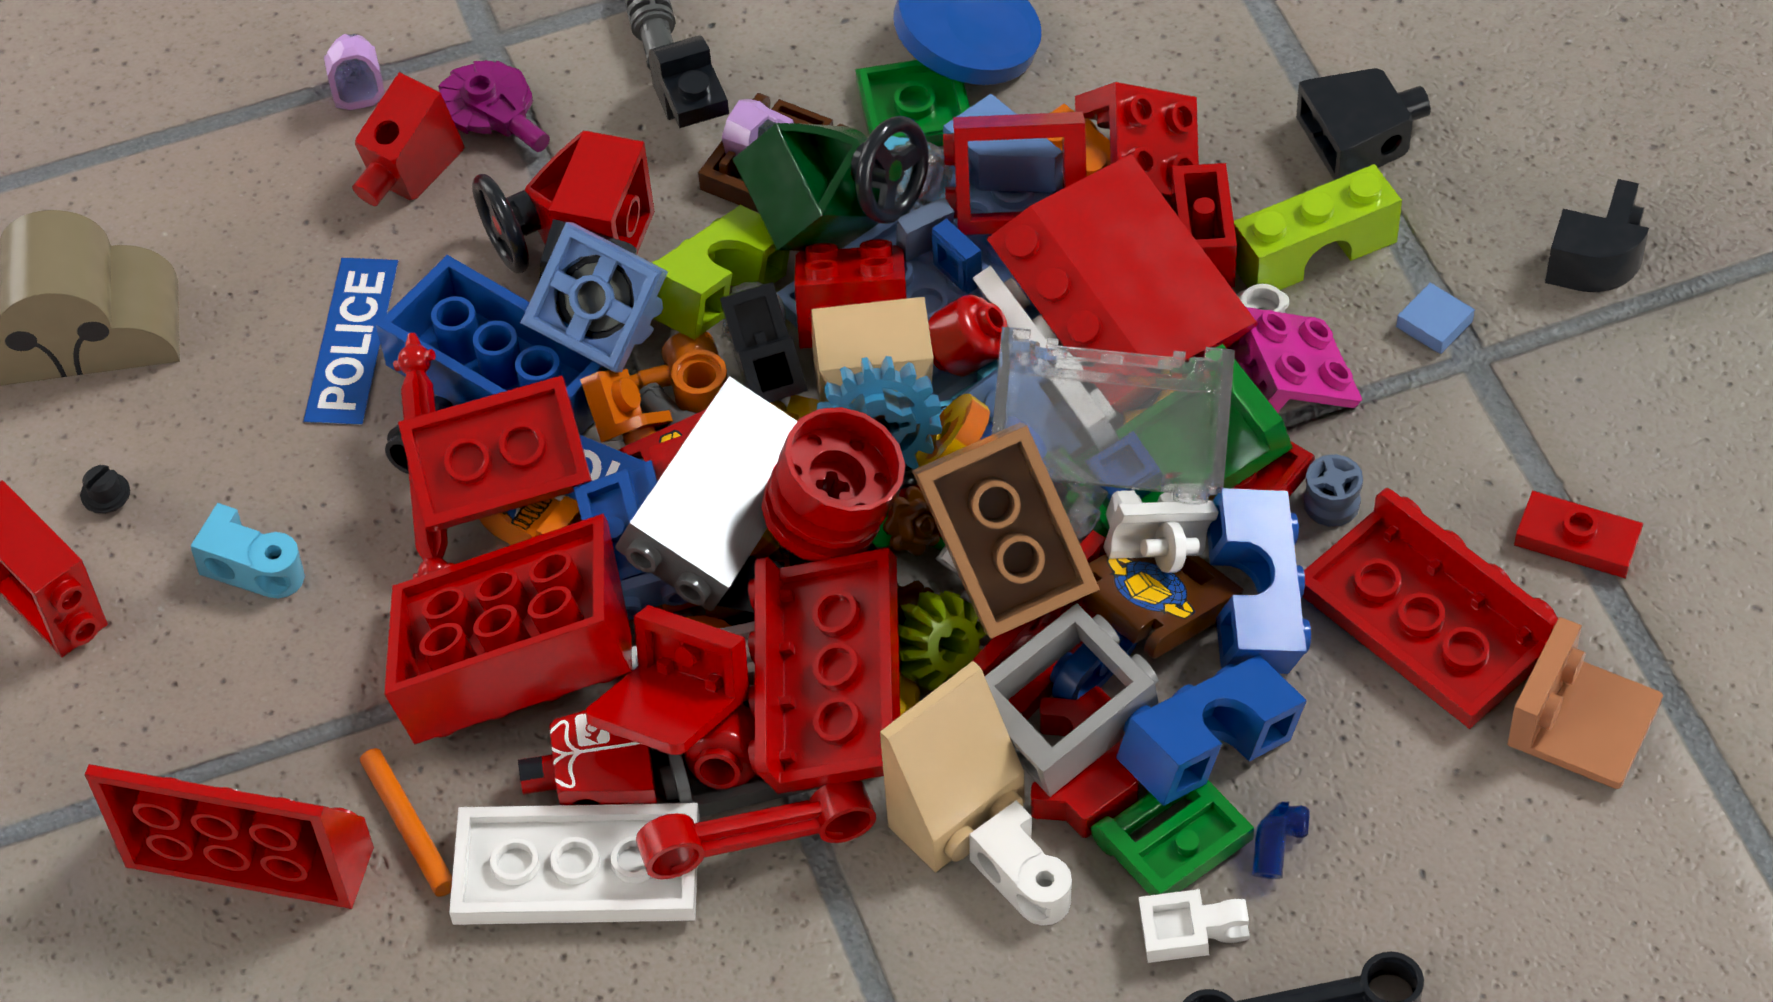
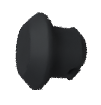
[80,465,131,514]

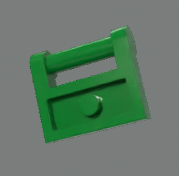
[1090,780,1254,895]

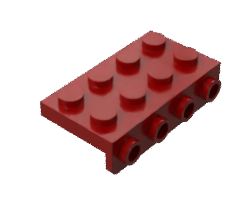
[1302,488,1558,729]
[748,547,900,794]

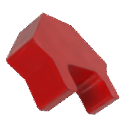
[1031,686,1139,838]

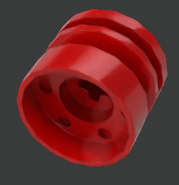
[761,407,905,562]

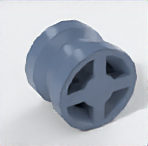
[1304,454,1363,527]

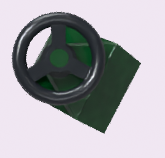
[733,116,929,251]

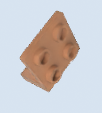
[1507,617,1663,789]

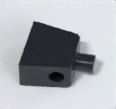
[1296,68,1431,180]

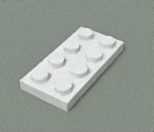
[449,803,700,925]

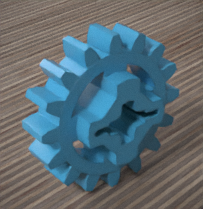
[817,356,942,470]

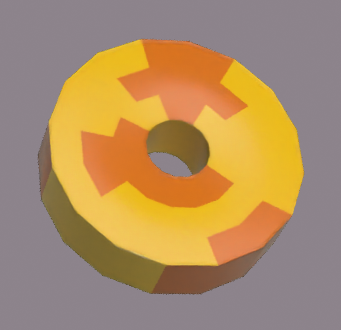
[916,394,990,468]

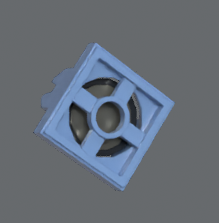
[520,222,668,373]

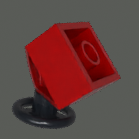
[472,130,655,273]

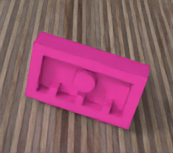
[1227,307,1362,413]

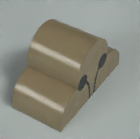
[0,210,180,386]

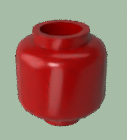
[928,294,1007,377]
[683,704,755,789]

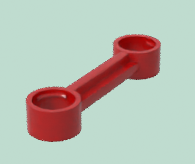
[636,780,877,879]

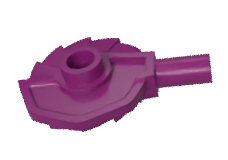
[438,60,550,152]

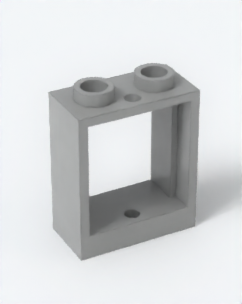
[985,603,1159,797]

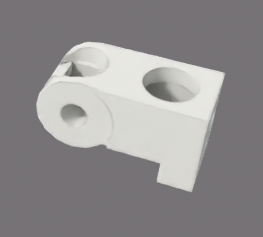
[969,800,1072,925]

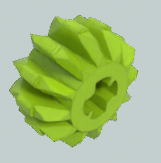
[898,590,986,691]

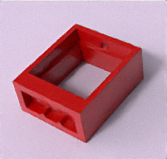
[943,112,1087,235]
[0,480,108,658]

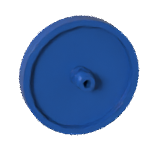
[893,0,1042,85]

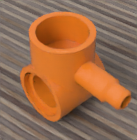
[630,332,728,413]

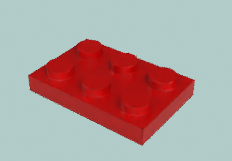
[398,375,592,533]

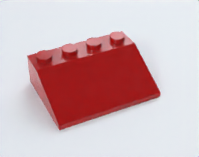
[987,154,1259,421]
[384,513,632,745]
[84,764,374,909]

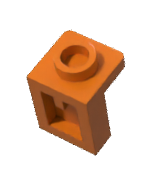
[580,369,673,446]

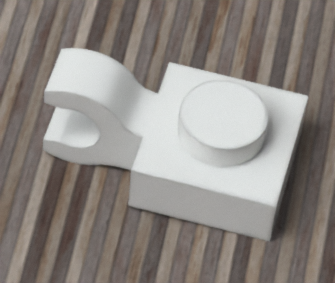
[1139,889,1250,963]

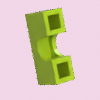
[1234,164,1402,290]
[651,205,790,340]

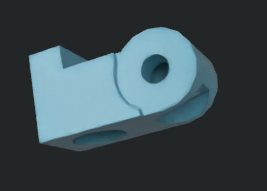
[190,503,305,599]

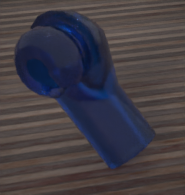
[1252,801,1310,879]

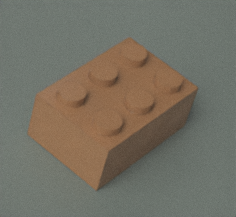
[912,422,1100,639]

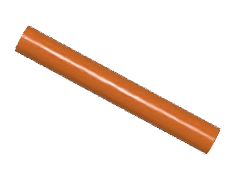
[360,748,452,897]

